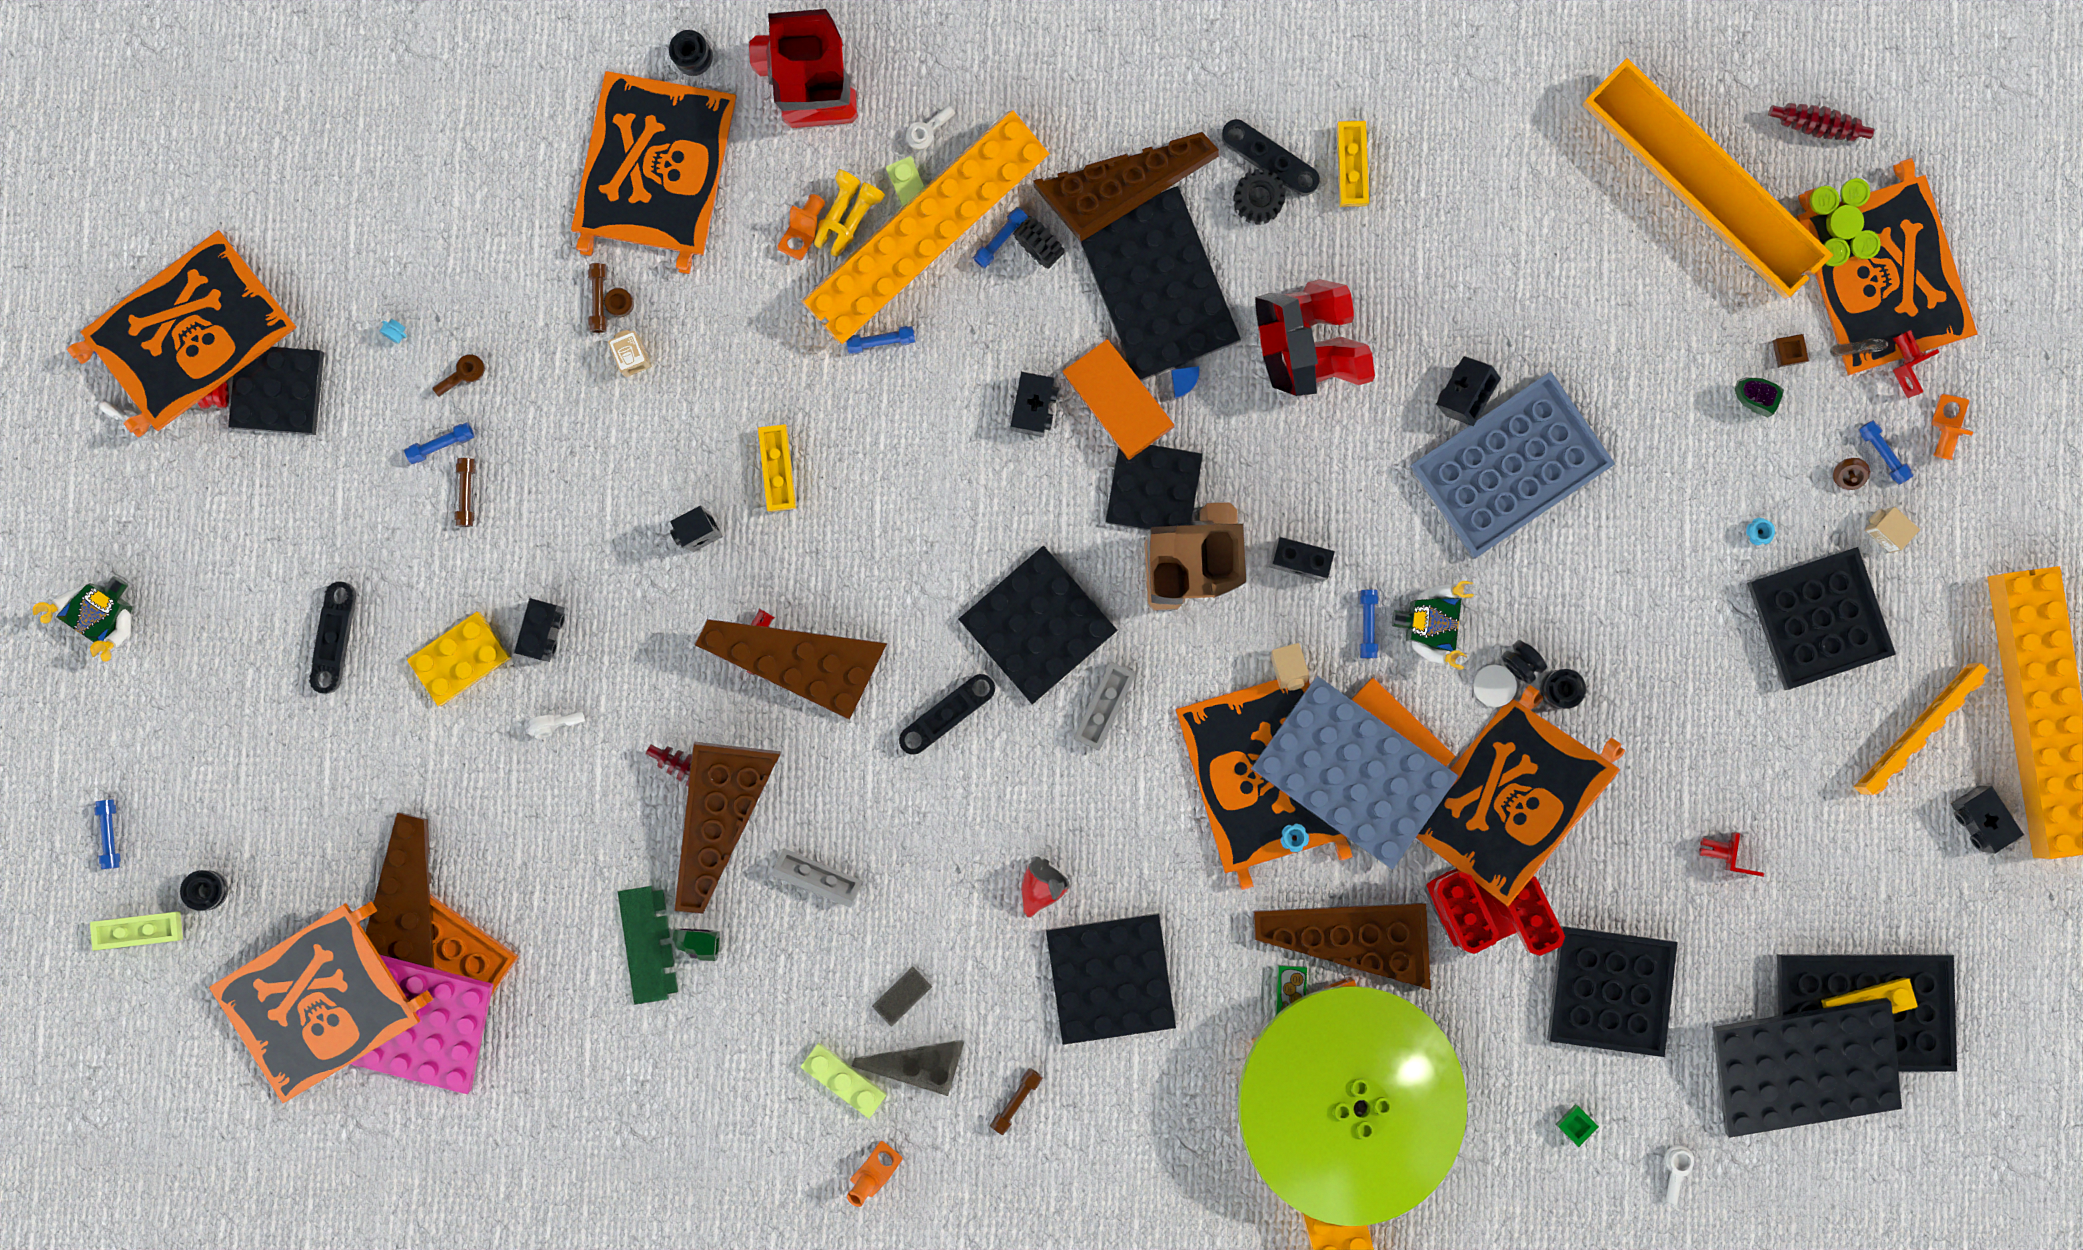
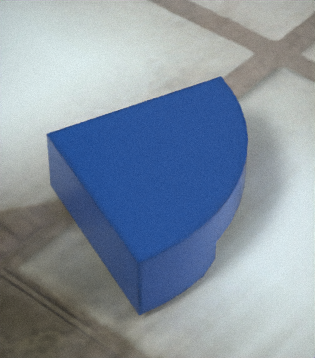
[1171,366,1200,399]

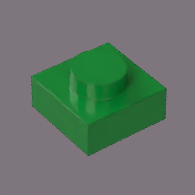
[1555,1104,1599,1147]

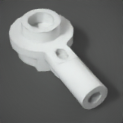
[906,105,955,150]
[100,401,151,436]
[527,711,586,739]
[1664,1145,1694,1204]

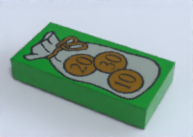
[1275,965,1307,1016]

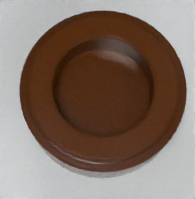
[604,288,634,318]

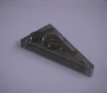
[852,1040,965,1096]

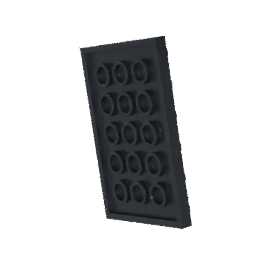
[1079,186,1241,381]
[1777,954,1957,1072]
[1712,997,1902,1138]

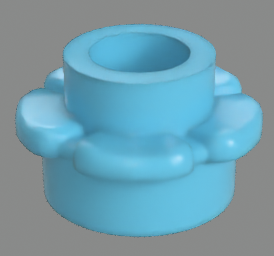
[379,319,407,344]
[1746,518,1775,546]
[1280,824,1309,852]

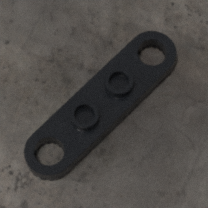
[1222,119,1320,196]
[309,581,356,694]
[899,674,995,755]

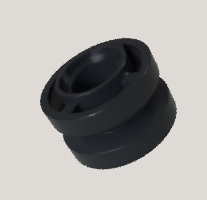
[668,30,713,76]
[1501,640,1547,684]
[1540,669,1586,709]
[180,870,229,911]

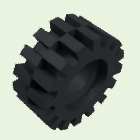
[1233,169,1286,225]
[1013,216,1065,269]

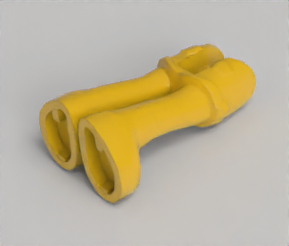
[814,169,885,257]

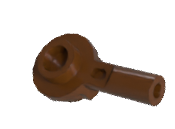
[432,354,485,397]

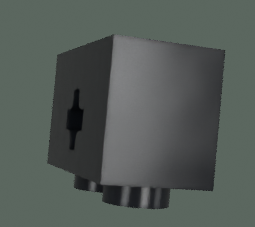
[1436,356,1501,427]
[1010,371,1059,437]
[670,505,723,552]
[1269,537,1335,581]
[1951,786,2024,854]

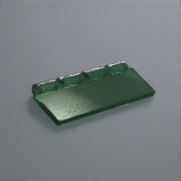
[617,886,679,1005]

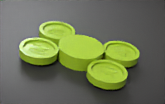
[1809,178,1881,267]

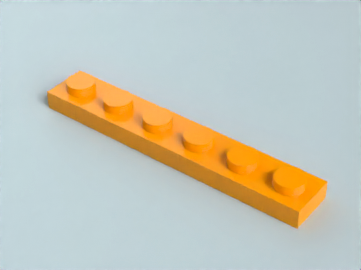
[1853,663,1990,795]

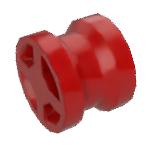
[197,382,229,409]

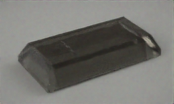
[871,966,932,1027]

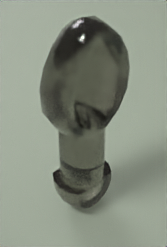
[1830,338,1888,357]

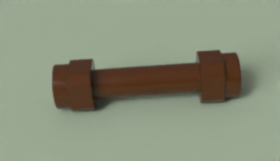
[588,263,607,333]
[454,458,476,527]
[990,1068,1043,1135]

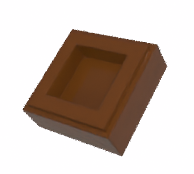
[1772,334,1809,368]

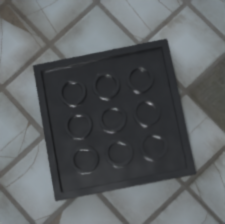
[958,545,1118,705]
[1747,547,1896,690]
[1046,913,1176,1045]
[1547,925,1678,1057]

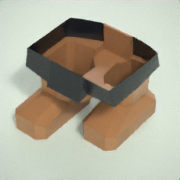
[1144,502,1246,611]

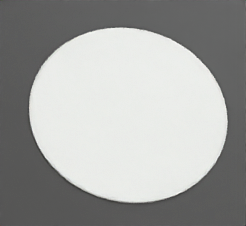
[1473,665,1517,707]

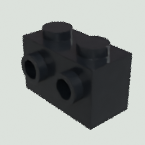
[514,598,565,662]

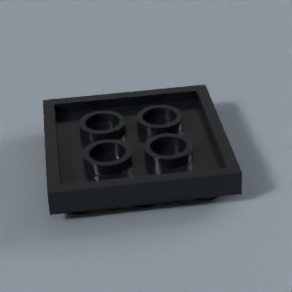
[228,347,324,435]
[1105,445,1203,531]

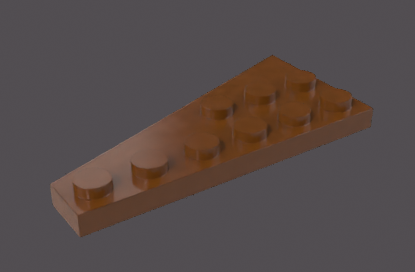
[1033,132,1219,242]
[694,619,887,720]
[674,742,781,914]
[365,812,435,969]
[1253,903,1431,990]

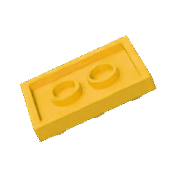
[407,611,511,706]

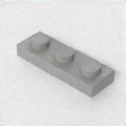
[1074,662,1136,751]
[771,848,863,908]

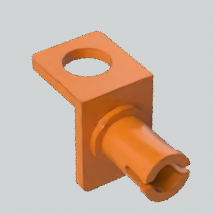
[777,194,825,260]
[1931,394,1973,460]
[847,1141,903,1207]

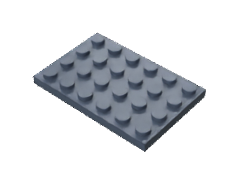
[1409,371,1615,559]
[1251,676,1458,870]

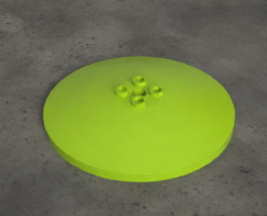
[1237,986,1467,1226]

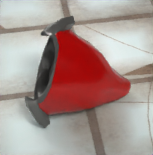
[1021,856,1070,918]

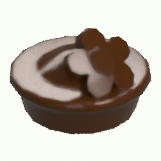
[1833,458,1870,490]

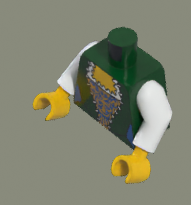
[32,576,132,662]
[1392,581,1474,670]

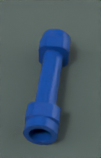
[972,207,1028,269]
[846,326,916,354]
[1858,420,1914,485]
[404,422,475,464]
[1360,590,1378,658]
[94,799,121,870]

